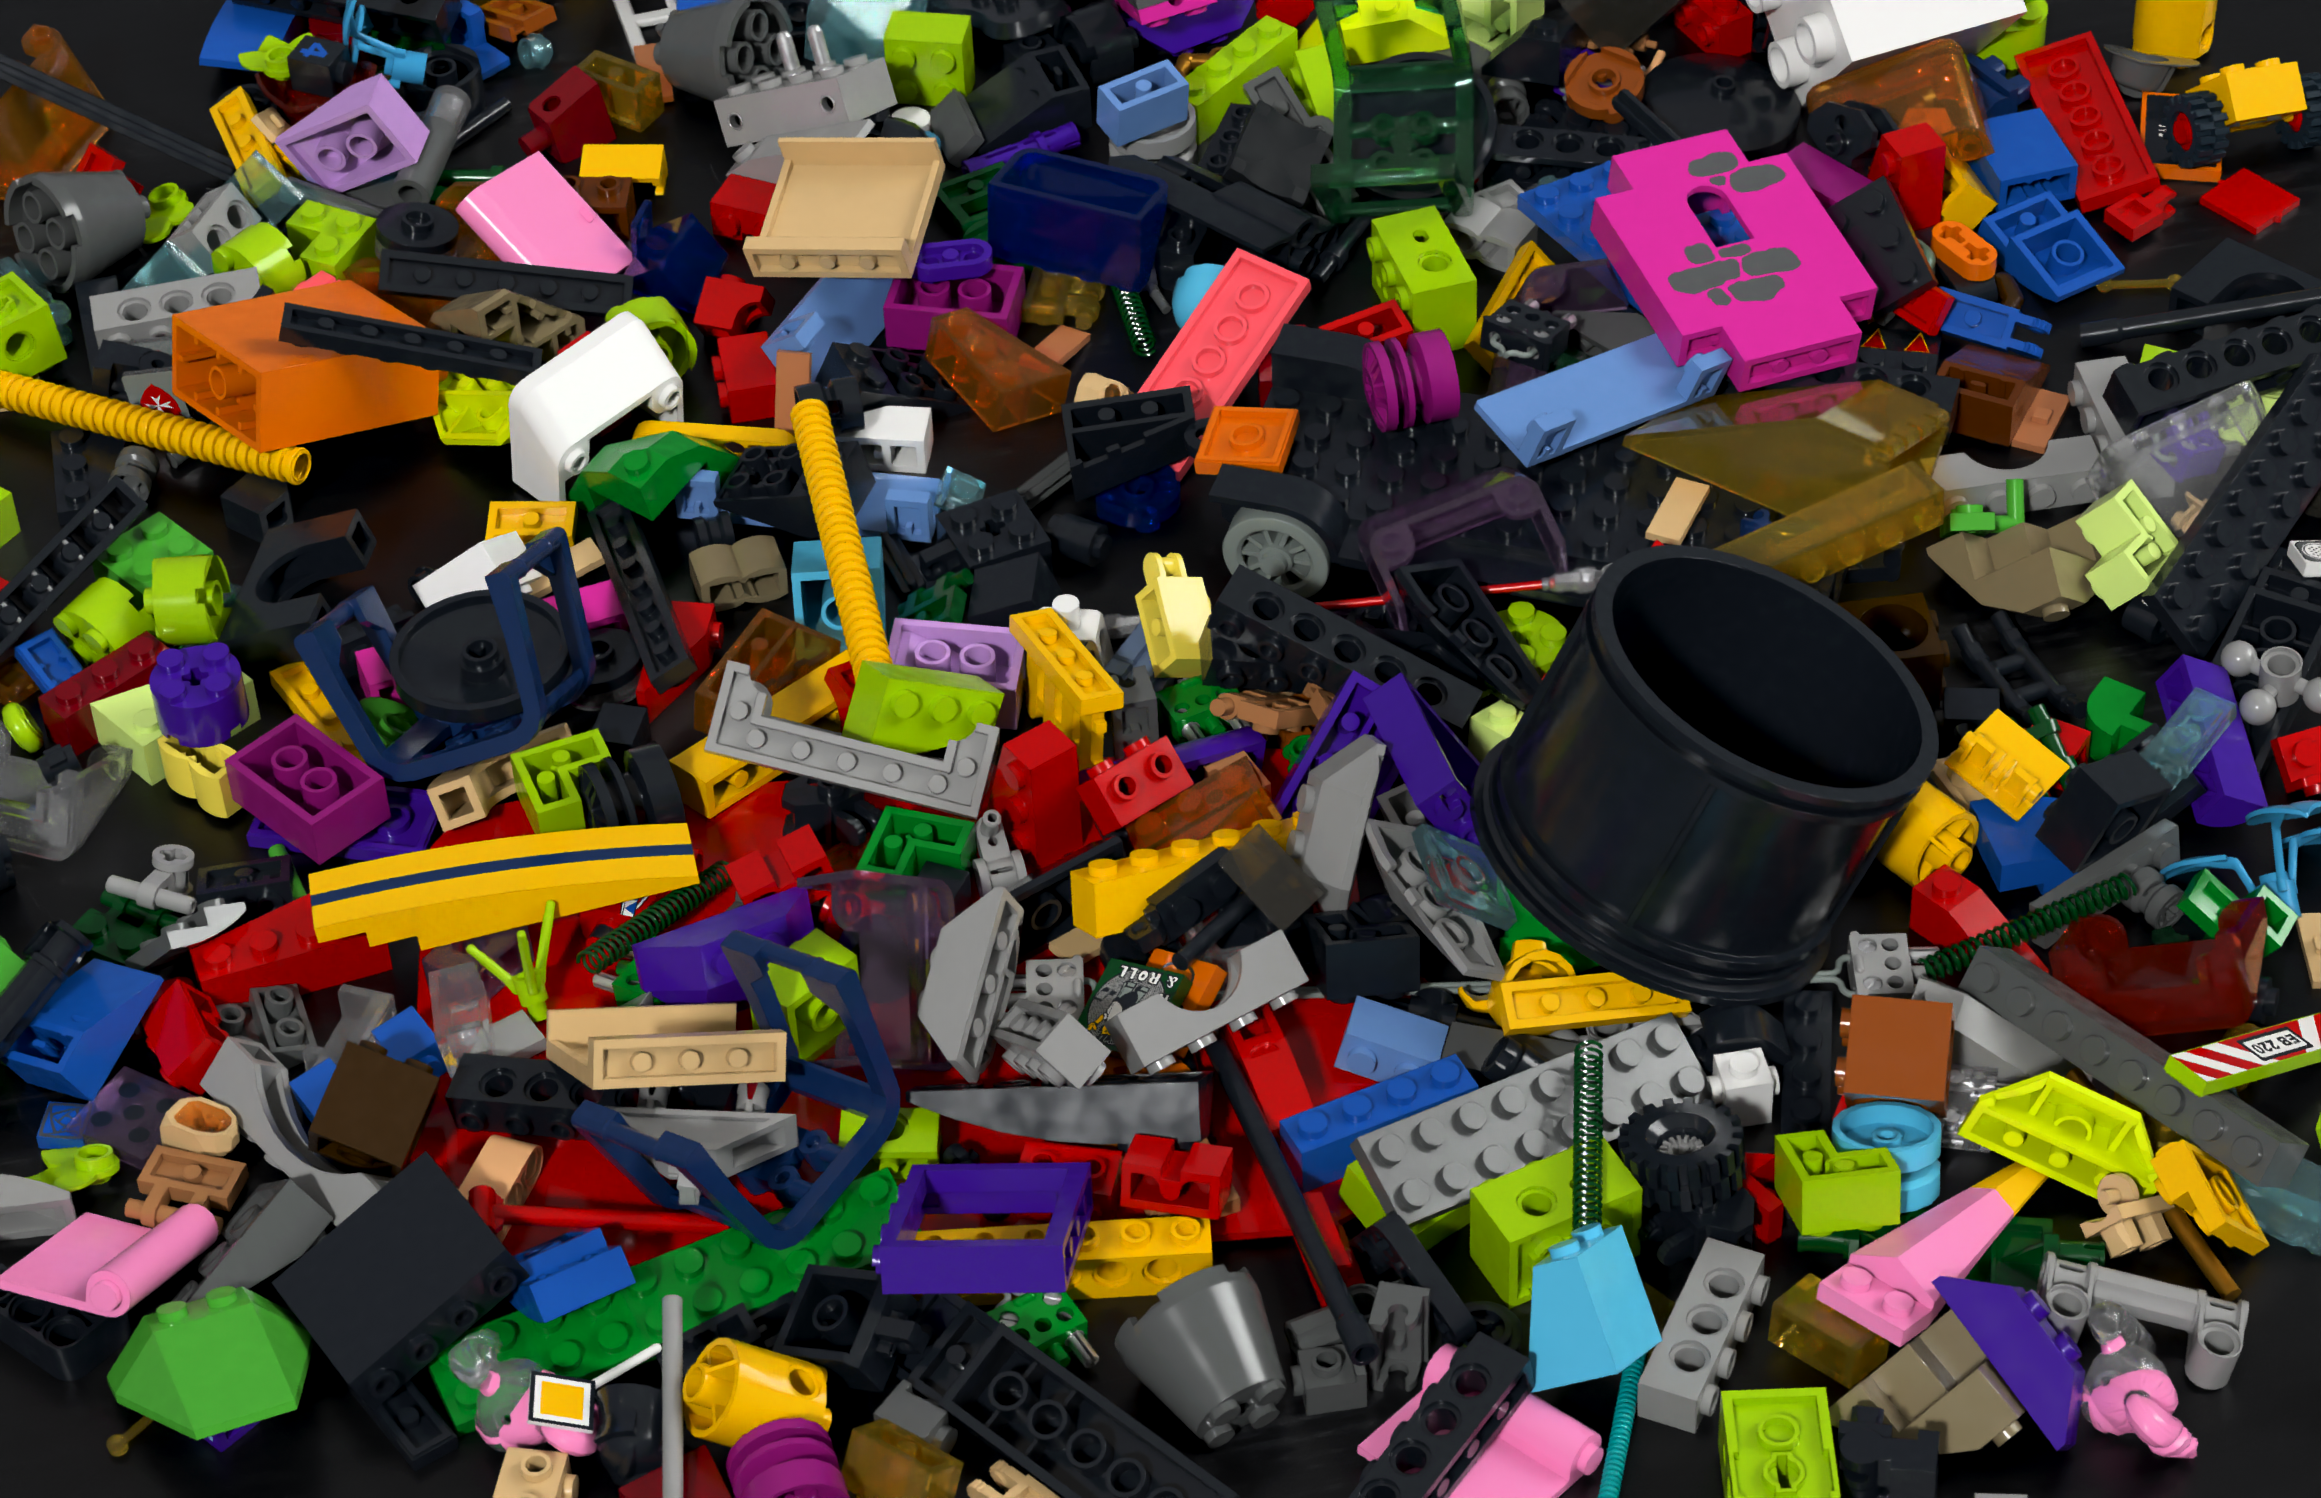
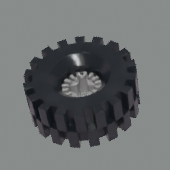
[1618,1097,1747,1212]

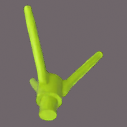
[466,900,555,1022]

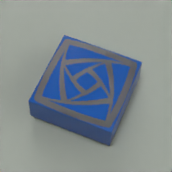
[36,1101,97,1149]

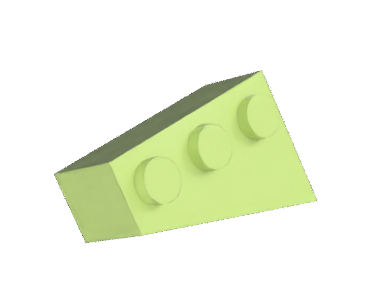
[90,672,261,786]

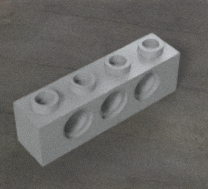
[89,267,261,349]
[1637,1237,1770,1434]

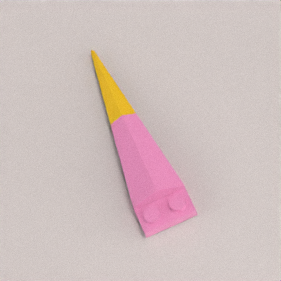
[1816,1162,2048,1347]

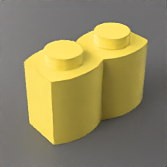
[157,734,242,818]

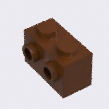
[562,175,636,240]

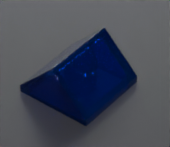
[624,213,728,314]

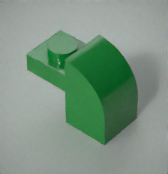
[2084,676,2171,761]
[2176,868,2298,963]

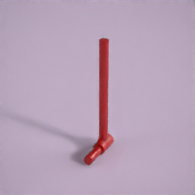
[468,1185,729,1235]

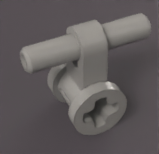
[972,809,1027,898]
[105,844,196,915]

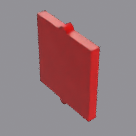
[2199,168,2300,235]

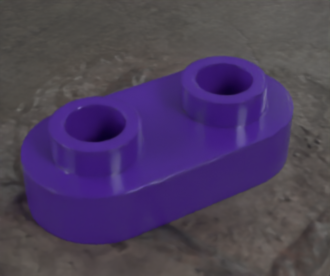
[912,238,993,284]

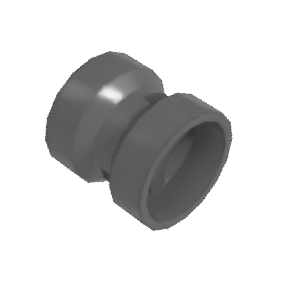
[1487,77,1529,126]
[108,445,160,501]
[2121,866,2185,931]

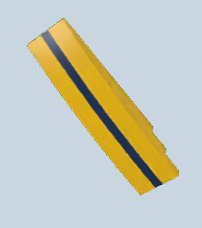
[308,823,700,951]

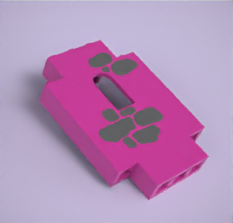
[1590,129,1878,392]

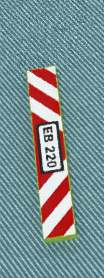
[2163,1012,2321,1097]

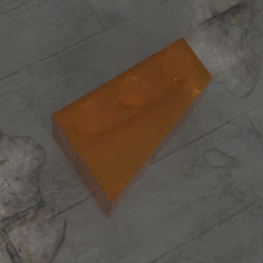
[925,307,1072,432]
[694,608,841,735]
[1125,756,1282,850]

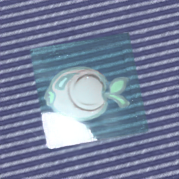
[1411,823,1517,931]

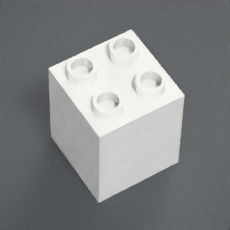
[1746,0,2027,108]

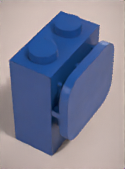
[1961,108,2078,212]

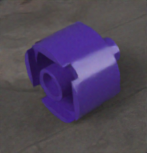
[149,642,249,748]

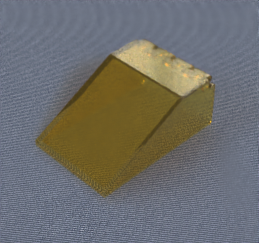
[1622,379,1949,546]

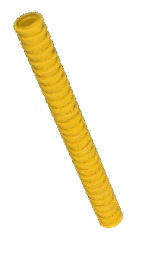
[0,369,311,485]
[790,398,893,684]

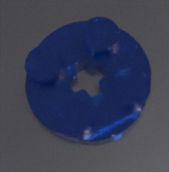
[1095,465,1181,533]

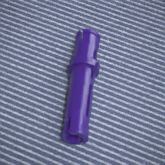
[961,122,1081,175]

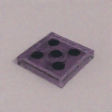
[66,1066,197,1170]

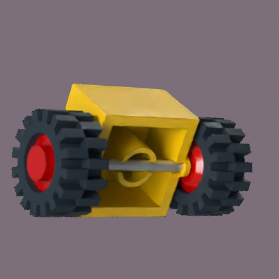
[2162,57,2321,169]

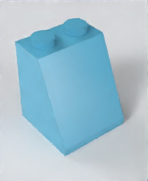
[791,536,887,658]
[1529,1222,1662,1393]

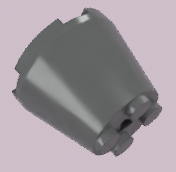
[653,0,793,102]
[4,169,151,295]
[1115,1264,1287,1449]

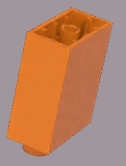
[172,279,449,453]

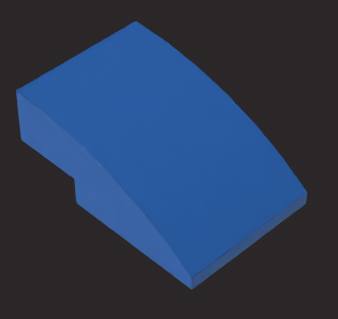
[199,0,309,72]
[1977,190,2126,303]
[1969,796,2079,895]
[505,1227,636,1323]

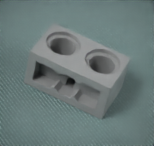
[166,182,262,277]

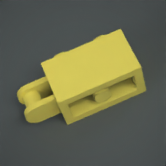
[1135,552,1211,678]

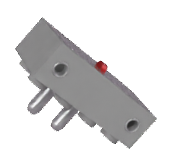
[714,24,898,147]

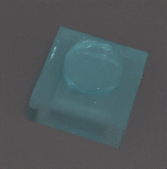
[934,466,987,511]

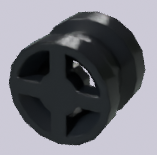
[692,510,736,549]

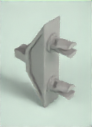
[605,1082,799,1205]

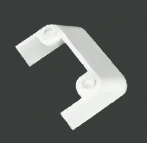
[508,311,684,501]

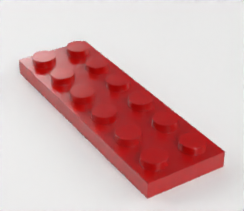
[2014,31,2161,214]

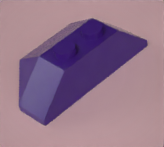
[1120,0,1255,57]
[1266,670,1399,821]
[632,884,814,1013]
[1932,1276,2085,1451]

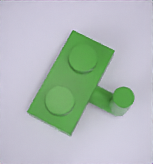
[1939,479,2025,538]

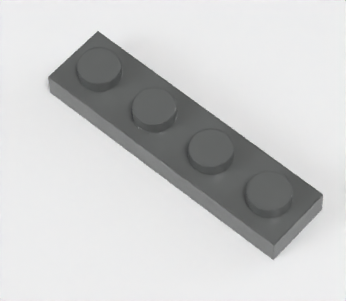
[2029,818,2181,949]

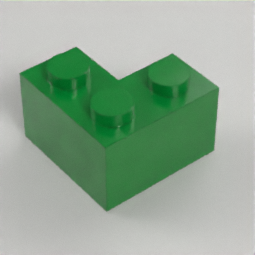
[855,805,978,918]

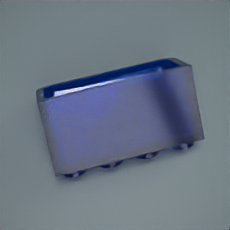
[988,148,1168,293]

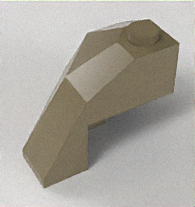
[427,289,586,363]
[1926,513,2102,622]
[1829,1309,2027,1455]

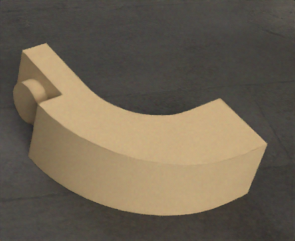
[426,722,572,832]

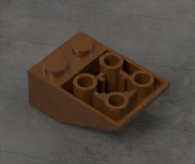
[1936,344,2051,447]

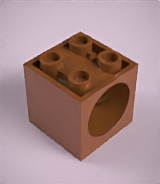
[1835,994,1956,1119]

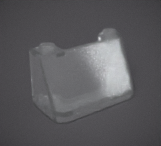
[2085,380,2267,541]
[0,720,133,861]

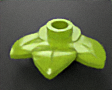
[238,32,314,81]
[143,183,194,245]
[24,1143,120,1193]

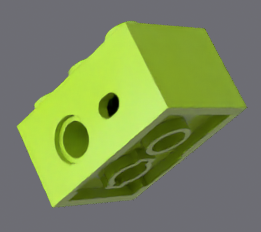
[1366,205,1477,351]
[0,271,68,377]
[1470,1137,1643,1309]
[1718,1387,1841,1498]

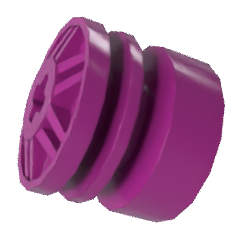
[1362,328,1460,433]
[725,1418,850,1498]

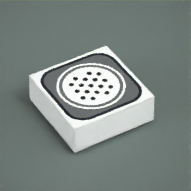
[2287,540,2321,577]

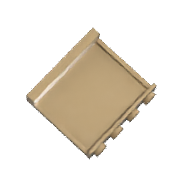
[742,137,946,278]
[546,1002,787,1090]

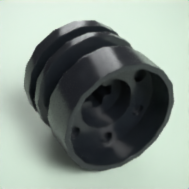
[578,741,686,829]

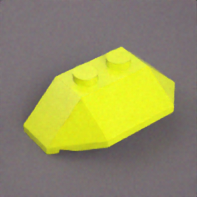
[1298,0,1456,66]
[433,372,515,446]
[1957,1071,2158,1200]

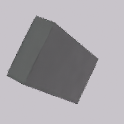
[929,89,985,168]

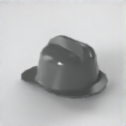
[2103,44,2201,98]

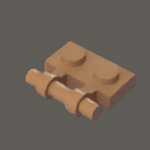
[1210,690,1318,735]
[124,1145,249,1236]

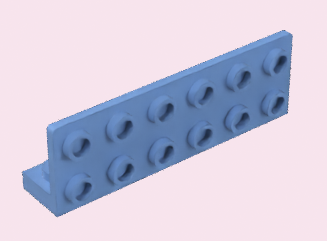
[761,278,894,383]
[1474,333,1733,468]
[675,470,948,543]

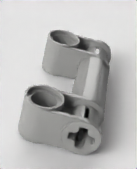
[2036,1251,2249,1390]

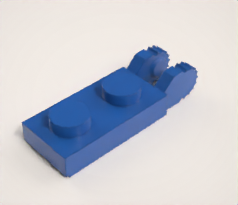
[1939,286,2052,359]

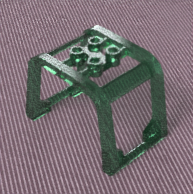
[1311,0,1474,223]

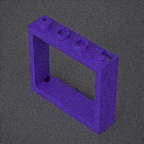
[1363,673,1501,900]
[872,1162,1094,1294]

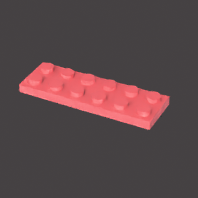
[1138,248,1311,482]

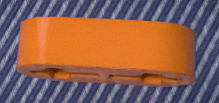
[1931,221,1997,282]

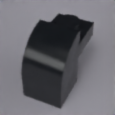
[1686,1005,1793,1076]

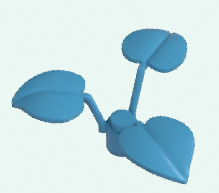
[342,0,428,89]
[2159,800,2321,919]

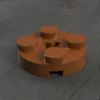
[1564,46,1645,124]

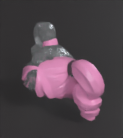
[2080,1299,2198,1458]
[448,1329,600,1457]

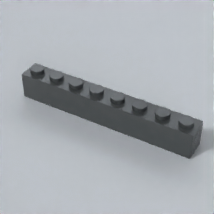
[1958,945,2310,1188]

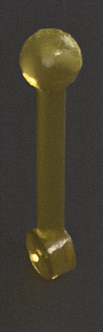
[2096,274,2182,293]
[106,1416,154,1457]

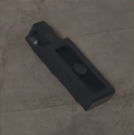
[1123,846,1247,954]

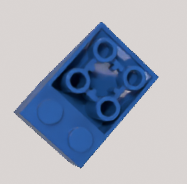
[2,958,164,1102]

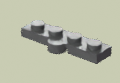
[1242,66,1359,220]

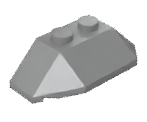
[1286,734,1387,912]
[917,887,1024,1083]

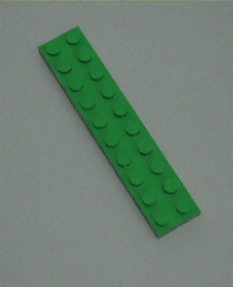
[426,1167,921,1437]

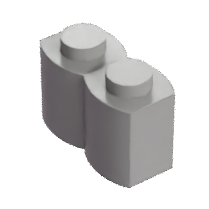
[1444,195,1538,272]

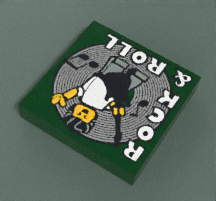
[1077,958,1193,1059]

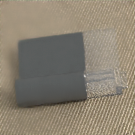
[340,85,471,209]

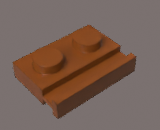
[479,0,557,43]

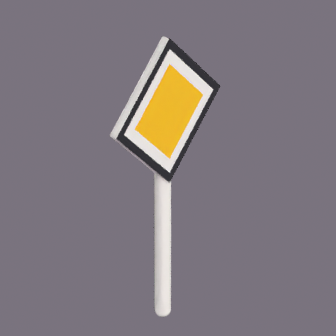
[527,1343,662,1434]

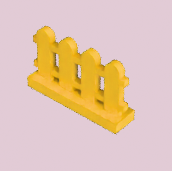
[1009,608,1124,771]

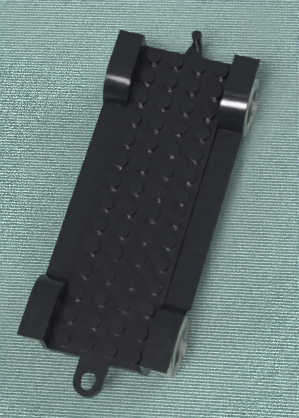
[1184,323,1905,608]

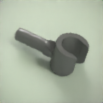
[1131,266,1171,314]

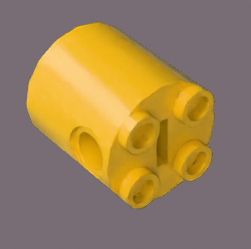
[2132,0,2218,68]
[1875,780,1979,887]
[683,1338,832,1448]

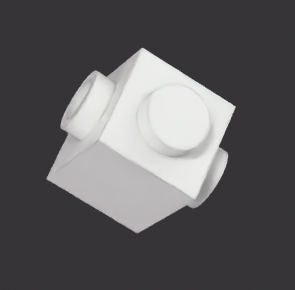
[1706,1047,1780,1127]

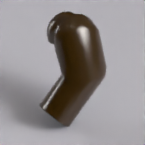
[1993,272,2025,309]

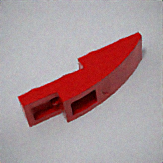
[1211,1000,1314,1138]

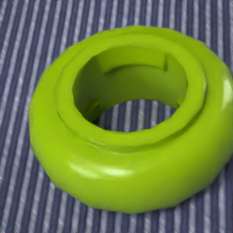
[2,702,44,753]

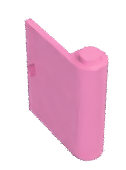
[455,151,638,274]
[0,1204,219,1317]
[1357,1343,1604,1498]

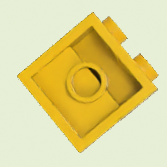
[2150,1139,2270,1256]

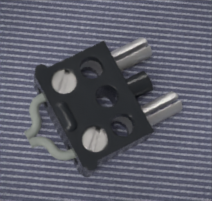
[1480,298,1577,371]

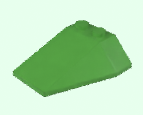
[106,1286,315,1440]

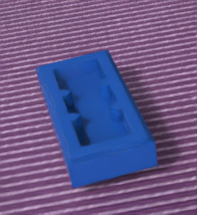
[14,627,84,694]

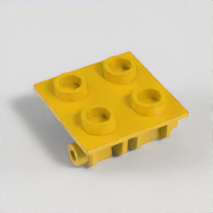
[1944,708,2070,822]

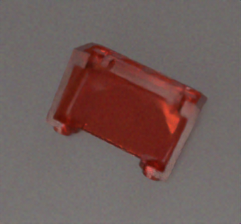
[2048,897,2268,1036]

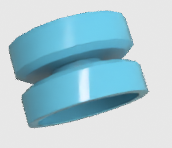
[1832,1101,1941,1213]

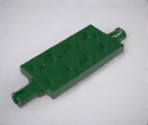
[1797,1210,2105,1292]

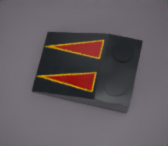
[1856,327,1942,375]

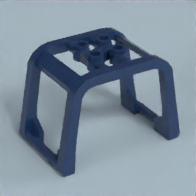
[294,527,596,782]
[571,930,900,1250]

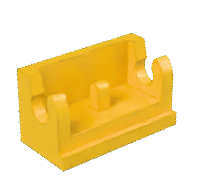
[579,144,668,196]

